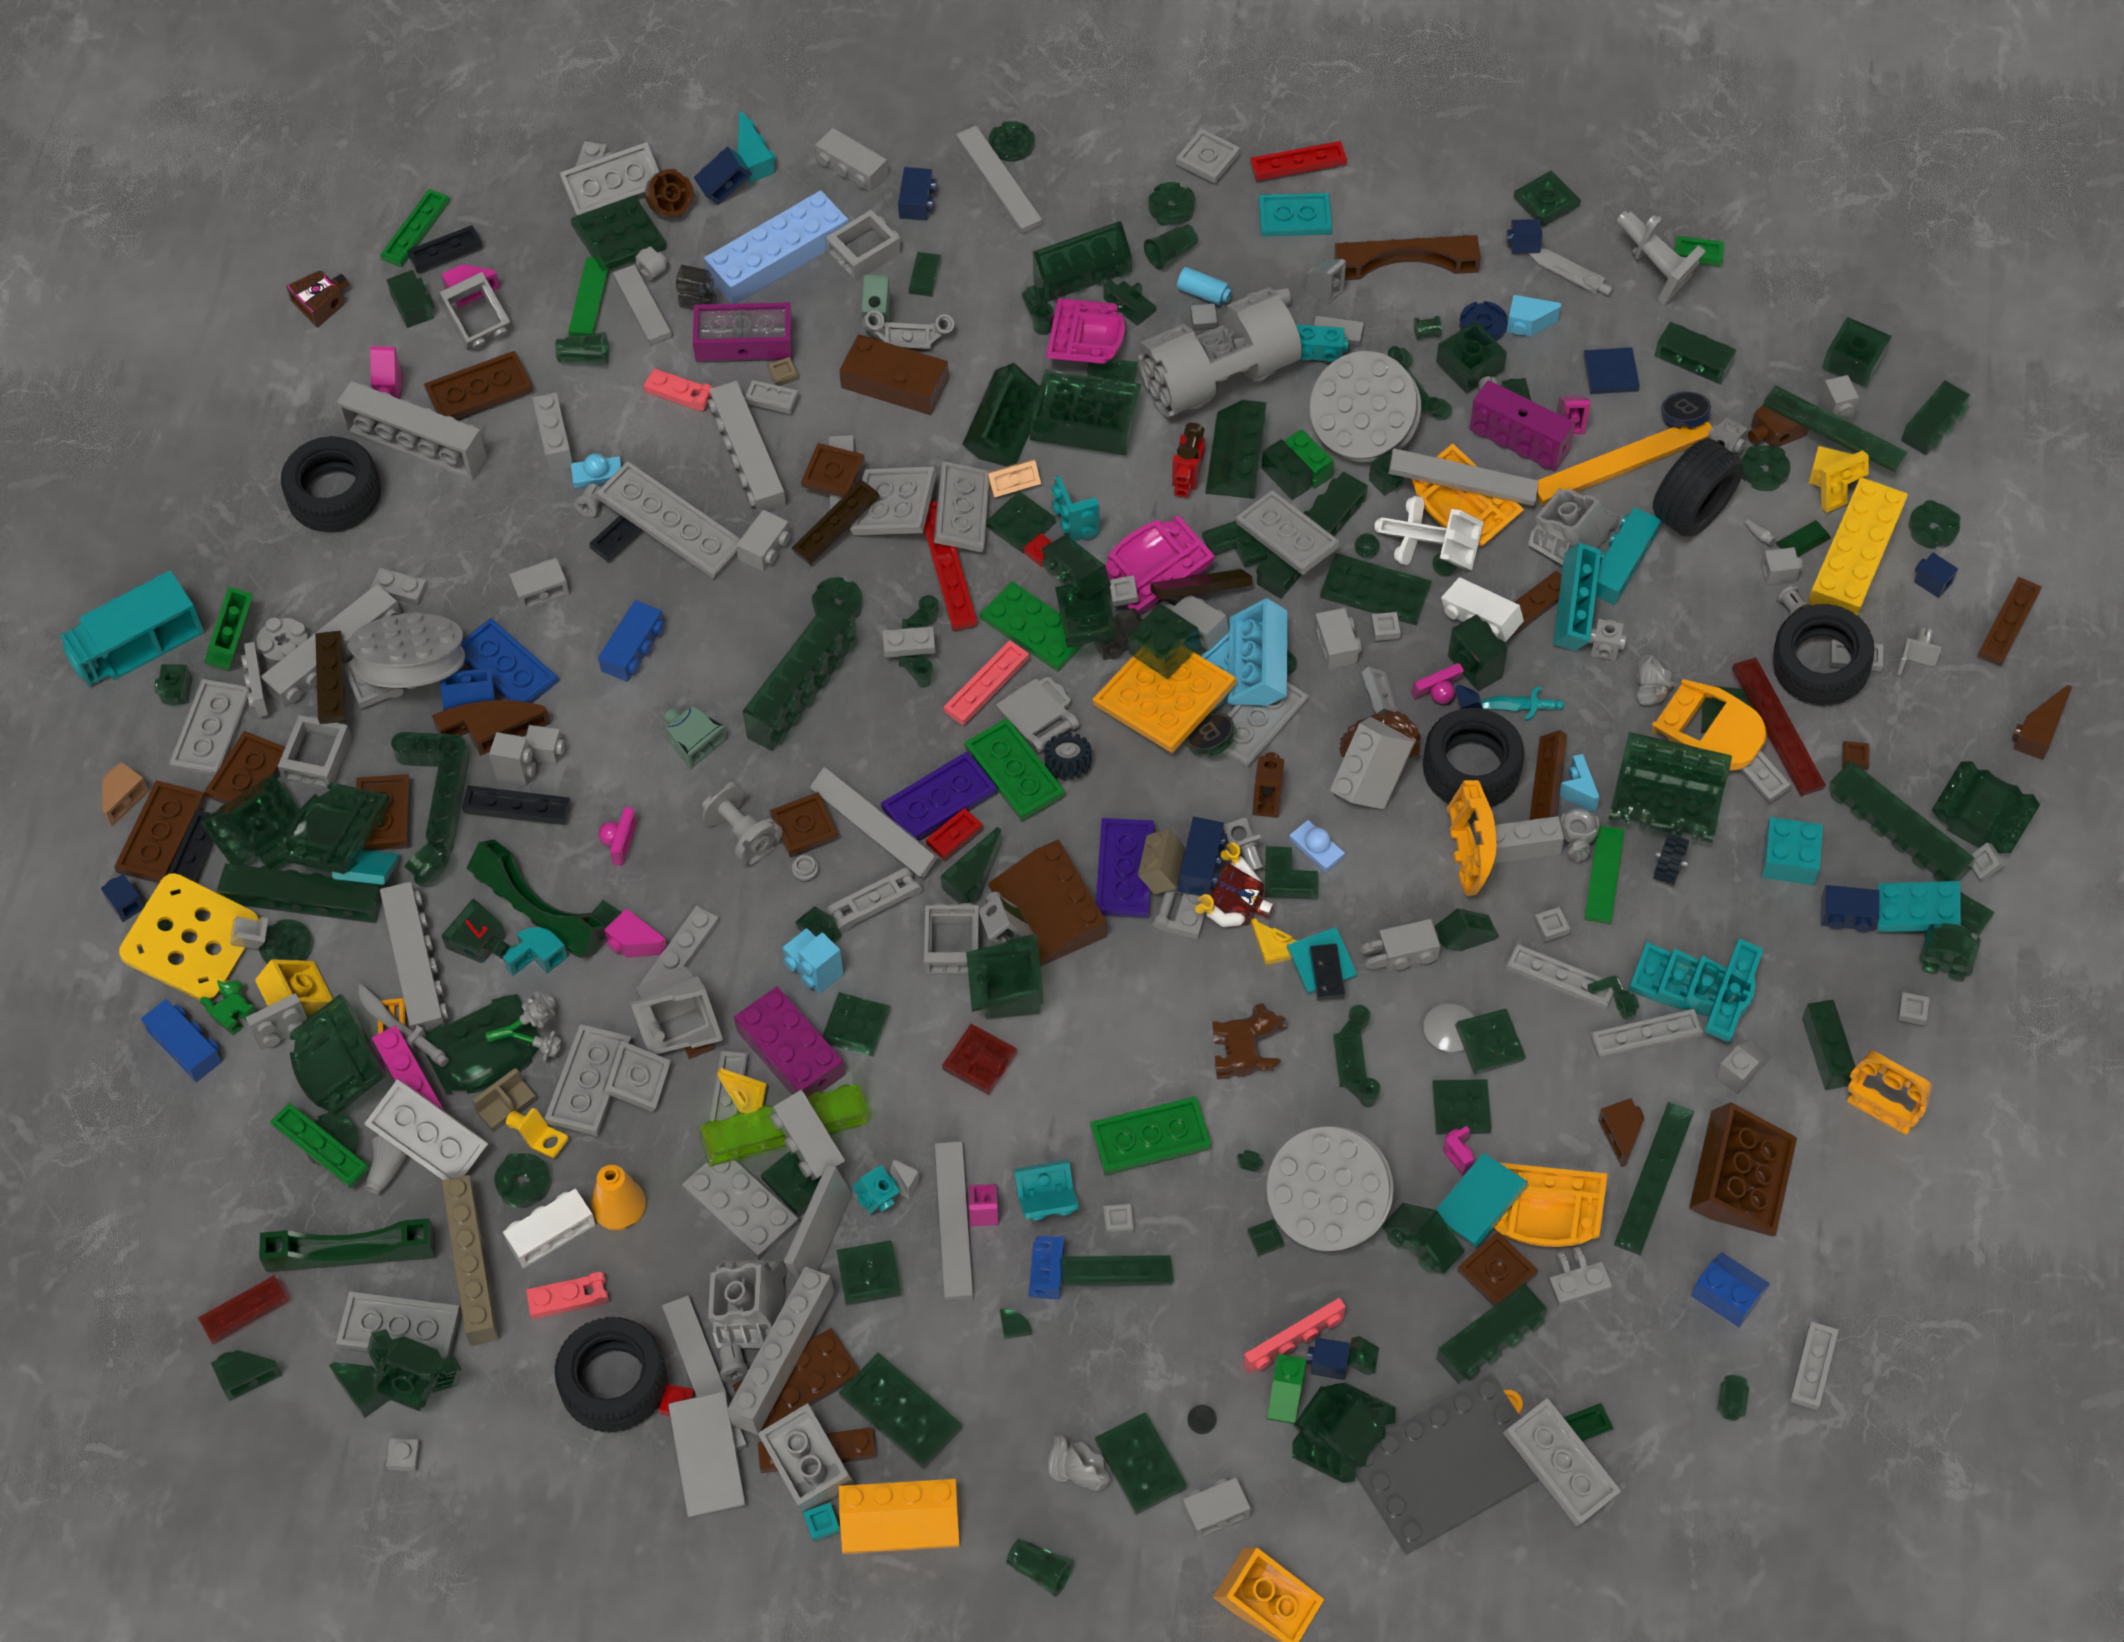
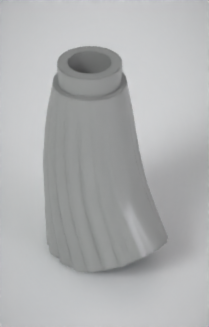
[365,1135,407,1195]

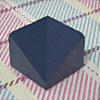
[1455,685,1483,709]

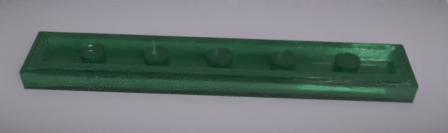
[1763,385,1908,472]
[1614,1102,1694,1255]

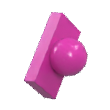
[1410,663,1464,705]
[598,807,637,866]

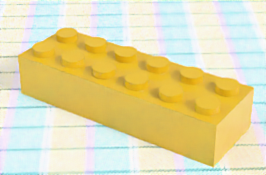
[1808,477,1908,615]

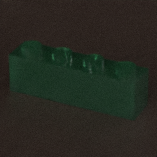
[1436,1283,1547,1384]

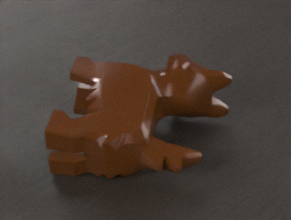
[1212,1003,1287,1080]

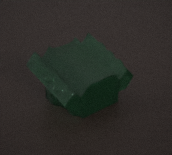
[1932,761,2040,853]
[200,774,307,868]
[367,1329,462,1411]
[1292,1383,1396,1483]

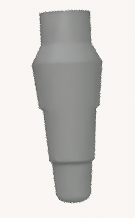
[1744,519,1776,546]

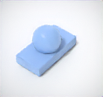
[1289,820,1345,873]

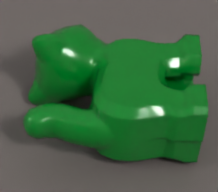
[200,980,257,1035]

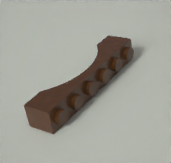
[1334,235,1481,280]

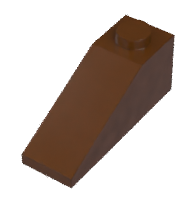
[2012,685,2072,760]

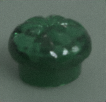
[404,841,450,885]

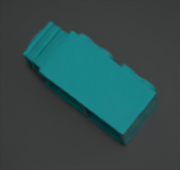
[60,570,204,687]

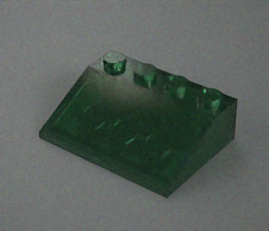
[1030,369,1141,455]

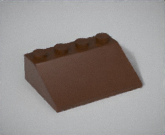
[988,839,1107,969]
[1689,1102,1797,1237]

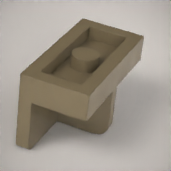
[472,1068,537,1132]

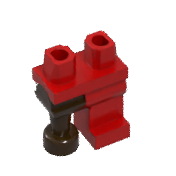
[1172,422,1205,498]

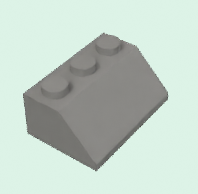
[1330,717,1416,809]

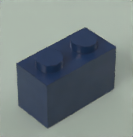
[694,146,752,205]
[898,167,937,221]
[1821,885,1880,932]

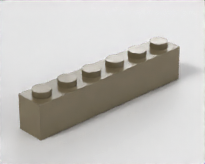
[442,1175,499,1346]

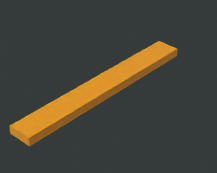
[1536,420,1712,506]

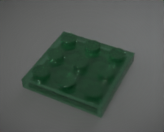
[571,196,667,271]

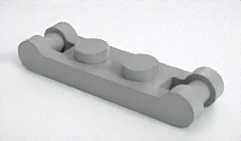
[826,867,923,933]

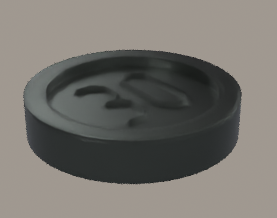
[1188,1405,1216,1434]

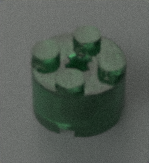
[1919,923,1981,982]

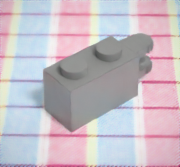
[1159,595,1229,651]
[1360,919,1440,971]

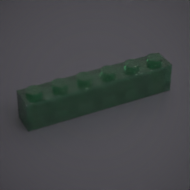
[1256,471,1368,599]
[1829,760,1975,882]
[216,863,382,923]

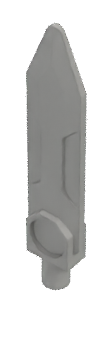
[1528,248,1614,296]

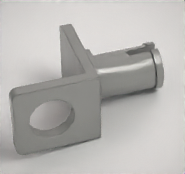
[1897,628,1941,676]
[1223,818,1264,872]

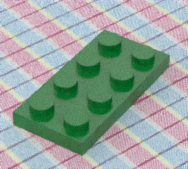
[980,581,1090,672]
[964,718,1065,821]
[1090,1096,1211,1175]

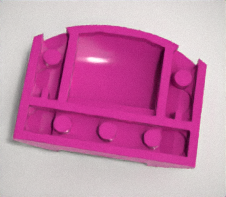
[1046,298,1125,363]
[1099,516,1215,616]

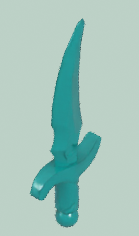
[1481,686,1565,721]

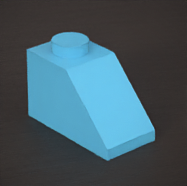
[1507,295,1561,336]

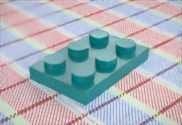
[1878,881,1961,932]

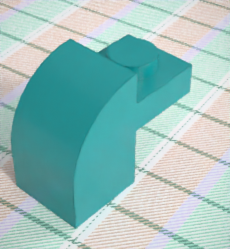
[503,927,568,976]

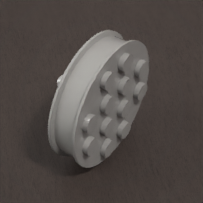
[1310,351,1421,463]
[348,613,465,689]
[1267,1126,1394,1251]

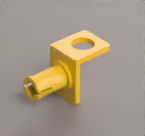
[506,1108,569,1158]

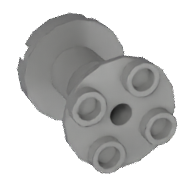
[702,781,783,865]

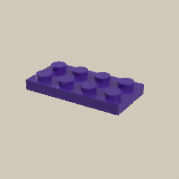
[881,751,997,840]
[1096,818,1154,918]

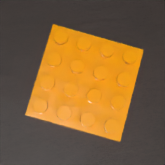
[1092,631,1237,753]

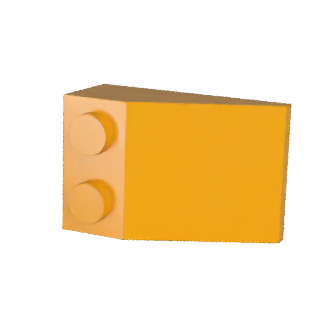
[1213,1547,1324,1642]

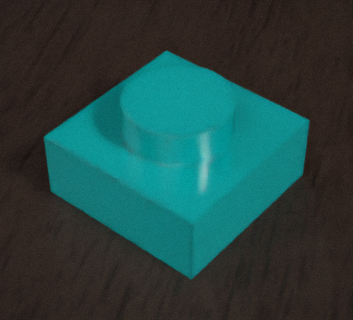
[803,1502,840,1542]

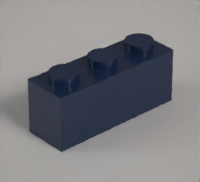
[1177,816,1227,896]

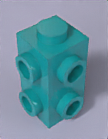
[1296,324,1349,362]

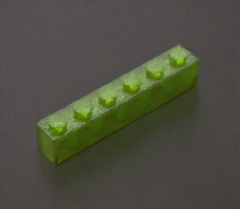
[699,1084,869,1167]

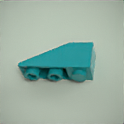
[737,111,776,183]

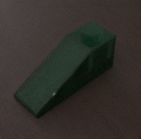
[941,827,1002,904]

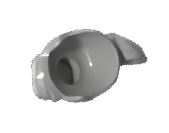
[1635,655,1675,705]
[1560,808,1599,863]
[1048,1435,1111,1491]

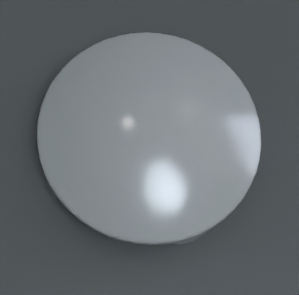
[1423,1003,1478,1056]

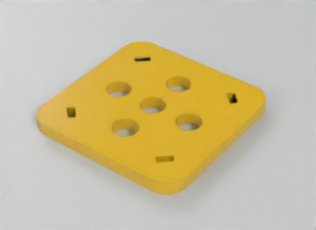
[119,874,258,1001]

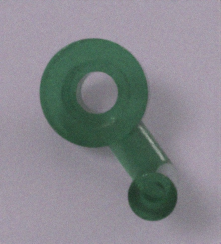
[1587,975,1639,1019]

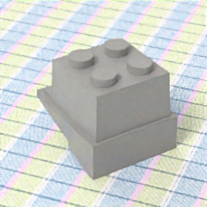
[629,966,723,1054]

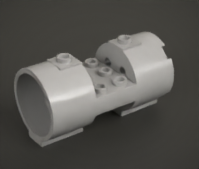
[1137,287,1301,417]

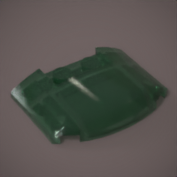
[285,783,389,874]
[290,994,386,1115]
[424,994,541,1095]

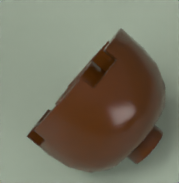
[645,169,694,217]

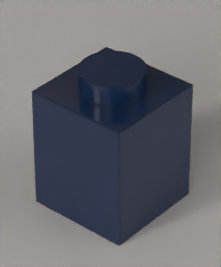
[1506,219,1542,253]
[1914,552,1958,598]
[100,874,145,922]
[1306,1337,1350,1380]

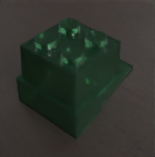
[966,934,1043,1019]

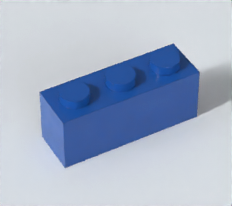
[598,600,665,682]
[141,999,222,1082]

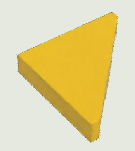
[1251,918,1297,965]
[717,1068,767,1132]

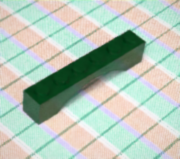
[466,839,607,958]
[259,1218,435,1272]

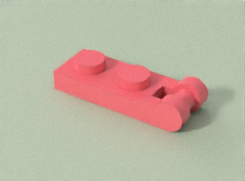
[643,368,713,411]
[526,1272,609,1319]

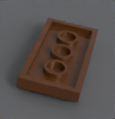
[424,351,533,419]
[114,780,206,883]
[732,1328,861,1431]

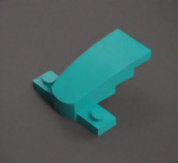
[1627,938,1764,1042]

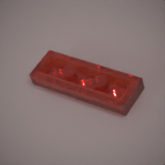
[198,1275,289,1344]

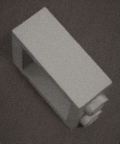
[825,210,901,281]
[438,272,510,349]
[278,715,352,790]
[924,903,979,975]

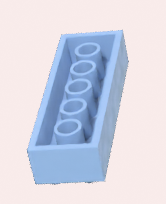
[704,190,848,304]

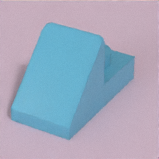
[1559,754,1600,812]

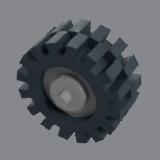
[1044,732,1092,780]
[1653,833,1690,885]

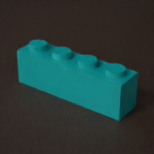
[1596,507,1661,605]
[1553,543,1601,651]

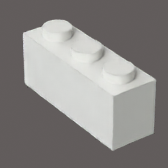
[1441,577,1524,642]
[503,1188,596,1268]

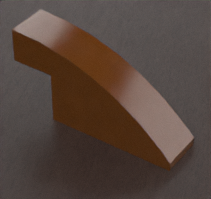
[432,700,550,756]

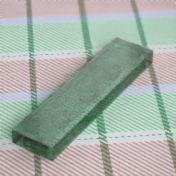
[1060,1255,1174,1287]

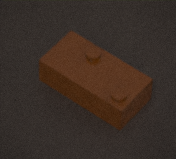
[839,334,949,415]

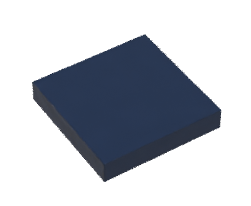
[1583,347,1640,394]

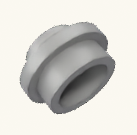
[792,855,818,881]

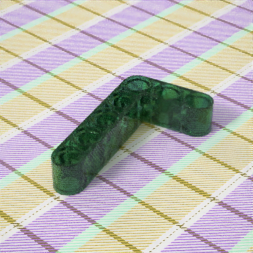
[391,732,469,857]

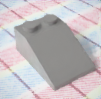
[758,1403,855,1512]

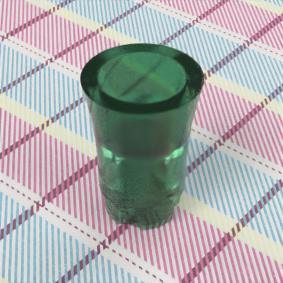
[1144,224,1198,270]
[555,332,609,366]
[1006,1538,1074,1597]

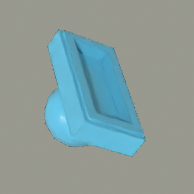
[571,453,621,488]

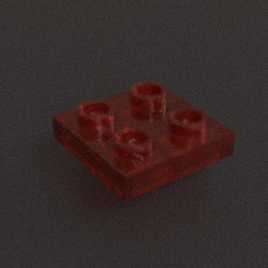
[942,1024,1017,1095]

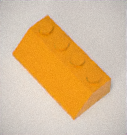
[839,1479,960,1554]

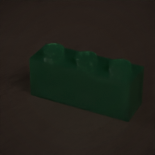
[1654,322,1736,385]
[1901,380,1970,456]
[1041,534,1111,599]
[1802,999,1856,1090]

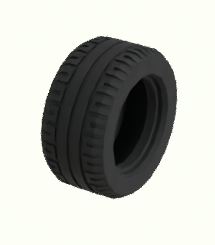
[281,436,381,532]
[1652,439,1744,537]
[1773,604,1875,706]
[1423,708,1525,807]
[554,1317,668,1433]

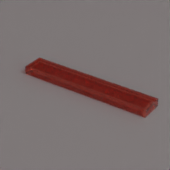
[1731,658,1826,796]

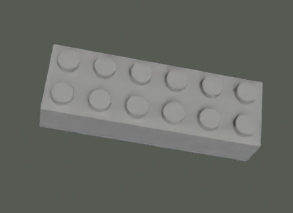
[336,381,487,480]

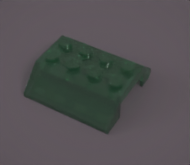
[1608,732,1732,844]

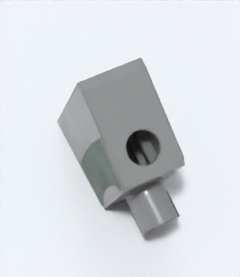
[979,892,1037,957]

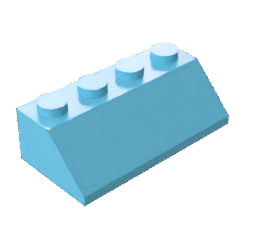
[1228,598,1288,706]

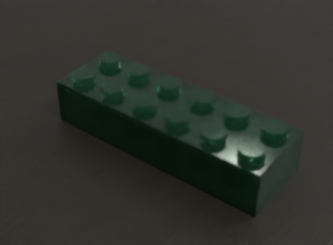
[743,600,858,752]

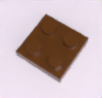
[801,443,865,497]
[770,792,838,857]
[1457,1232,1538,1310]

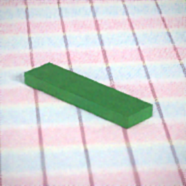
[380,189,450,268]
[568,257,611,339]
[1584,825,1625,924]
[270,1102,369,1188]

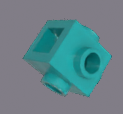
[851,1165,900,1215]

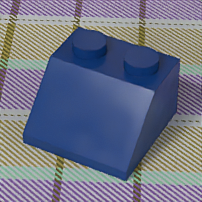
[1691,1252,1770,1328]

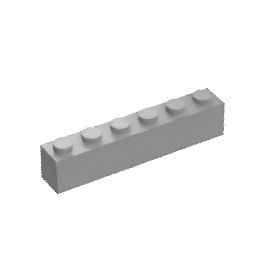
[707,381,786,515]
[261,584,401,708]
[380,881,449,1035]
[727,1267,835,1435]

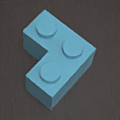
[782,928,844,994]

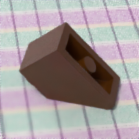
[1598,1098,1644,1167]

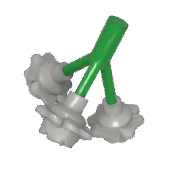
[485,991,561,1061]

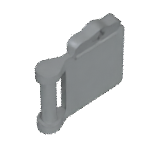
[996,677,1080,754]

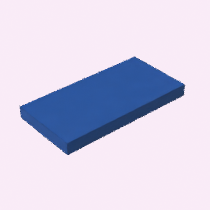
[460,618,559,703]

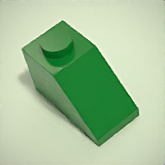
[1267,1354,1306,1425]

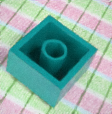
[1761,817,1823,885]

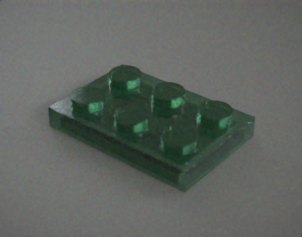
[1095,1412,1187,1515]

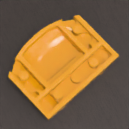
[1411,443,1524,546]
[1492,1163,1608,1247]

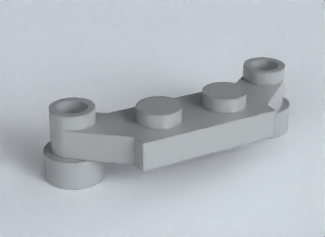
[862,310,954,350]

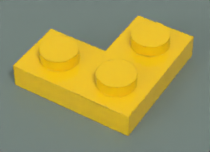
[1821,450,1869,513]

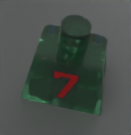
[441,899,510,963]

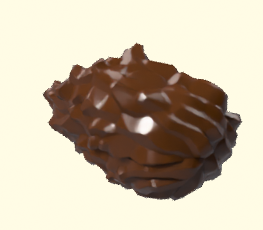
[1339,711,1421,759]

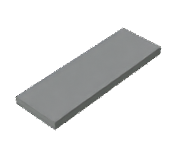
[596,461,740,579]

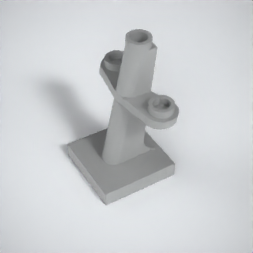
[1616,211,1706,306]

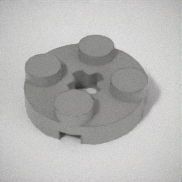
[257,618,308,665]

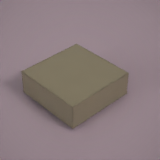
[767,357,799,386]

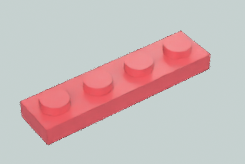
[943,640,1029,726]
[1243,1298,1346,1374]

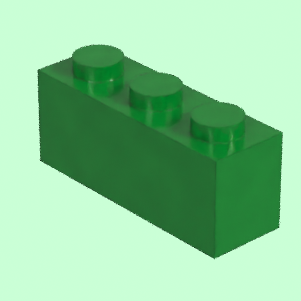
[204,586,253,671]

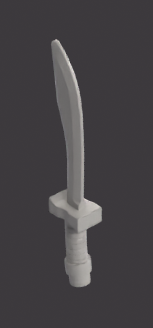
[358,984,449,1067]

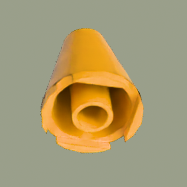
[590,1165,647,1231]

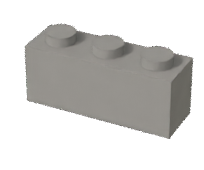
[815,128,888,192]
[532,393,572,472]
[1478,816,1564,864]
[769,1090,845,1181]

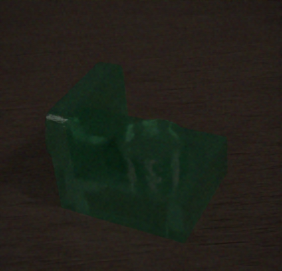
[795,906,841,943]

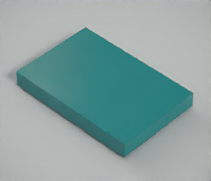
[1258,193,1332,237]
[1431,1152,1528,1248]

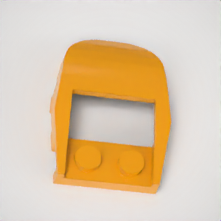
[1652,679,1767,771]
[1446,780,1497,896]
[1847,1050,1932,1135]

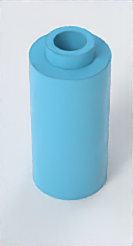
[1177,267,1232,306]

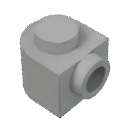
[636,246,667,281]

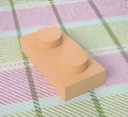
[986,459,1041,497]

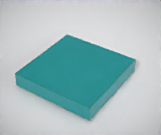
[332,848,400,885]
[1286,927,1357,995]

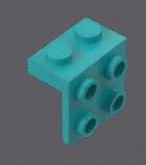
[1051,476,1099,542]
[1014,1159,1079,1220]

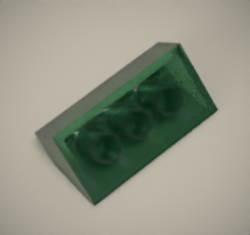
[1033,221,1132,303]
[962,363,1047,467]
[1205,400,1267,499]

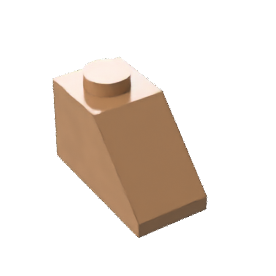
[102,762,149,826]

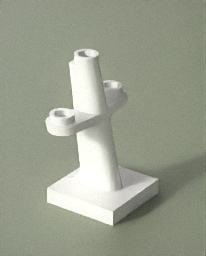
[1375,496,1483,570]

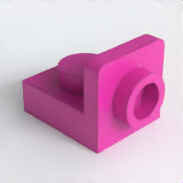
[1442,1126,1474,1176]

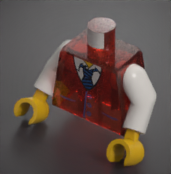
[1195,843,1274,927]

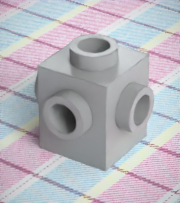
[1708,418,1748,454]
[1588,619,1627,661]

